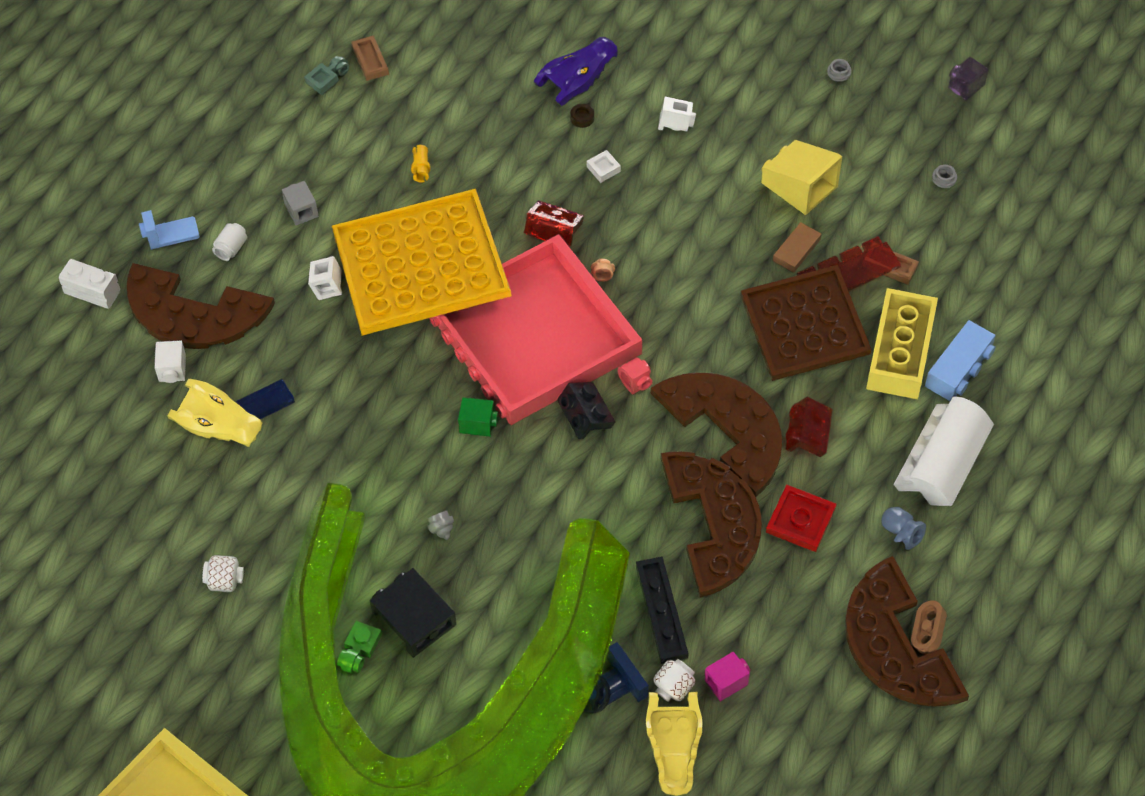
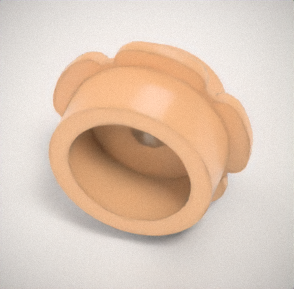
[591,259,615,282]

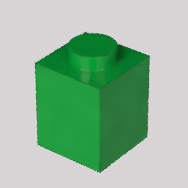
[458,397,499,437]

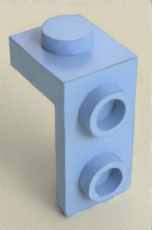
[139,210,200,250]

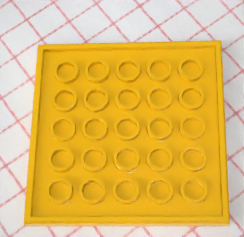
[332,189,512,336]

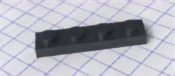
[636,556,689,664]

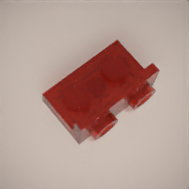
[524,200,584,248]

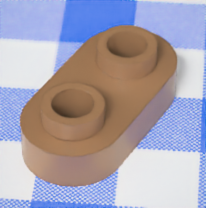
[911,601,947,655]

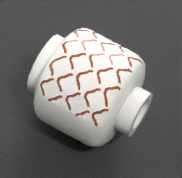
[203,555,244,592]
[654,659,695,702]

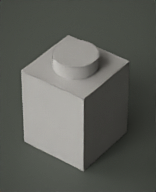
[282,181,319,225]

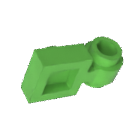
[337,621,382,674]

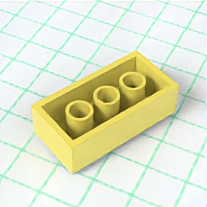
[866,288,938,400]

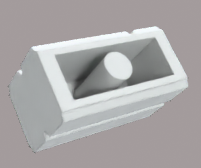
[59,259,120,309]

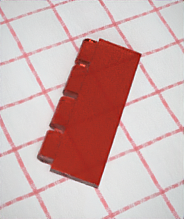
[797,236,901,291]

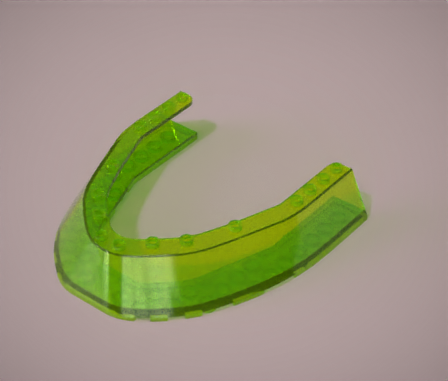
[279,483,630,796]

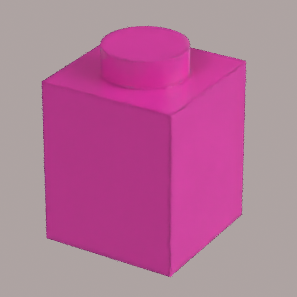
[704,651,750,702]

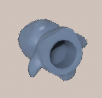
[881,507,926,550]

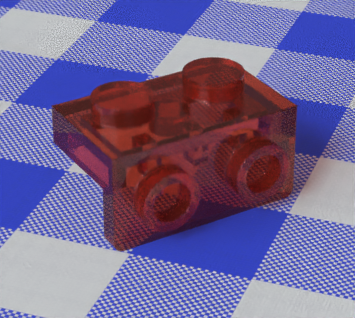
[786,397,833,457]

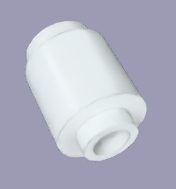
[212,223,247,261]

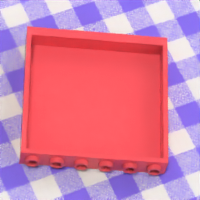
[429,234,642,425]

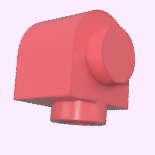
[618,358,652,395]

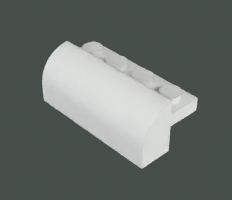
[894,397,994,506]

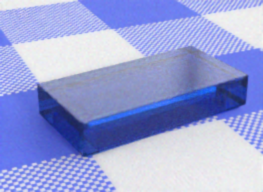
[235,379,295,419]

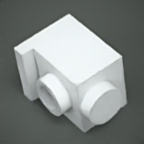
[658,97,696,131]
[308,256,342,300]

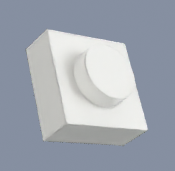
[587,150,621,183]

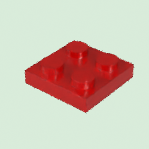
[766,484,837,552]

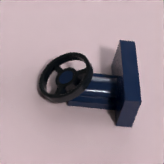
[573,642,649,714]

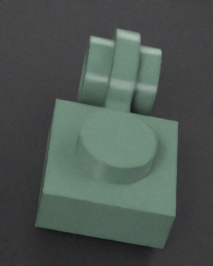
[304,56,349,95]

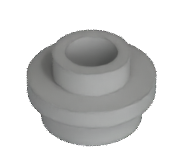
[827,59,851,82]
[932,165,957,188]

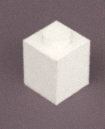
[155,341,186,383]

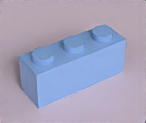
[925,320,996,401]

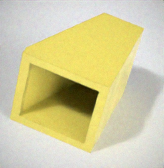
[761,140,842,215]

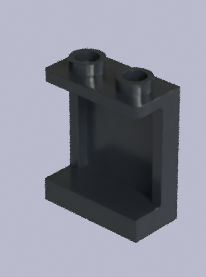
[370,568,457,658]

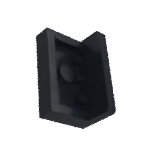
[557,382,615,439]

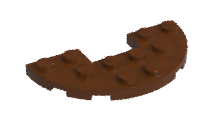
[127,263,275,349]
[650,373,782,497]
[660,451,762,597]
[845,556,969,706]

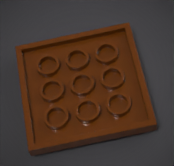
[740,265,872,381]

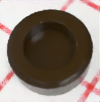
[570,104,594,128]

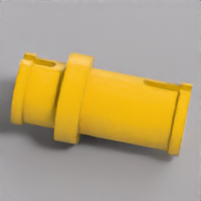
[411,145,431,182]

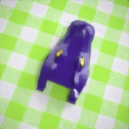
[534,37,618,106]

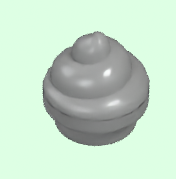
[427,511,454,540]

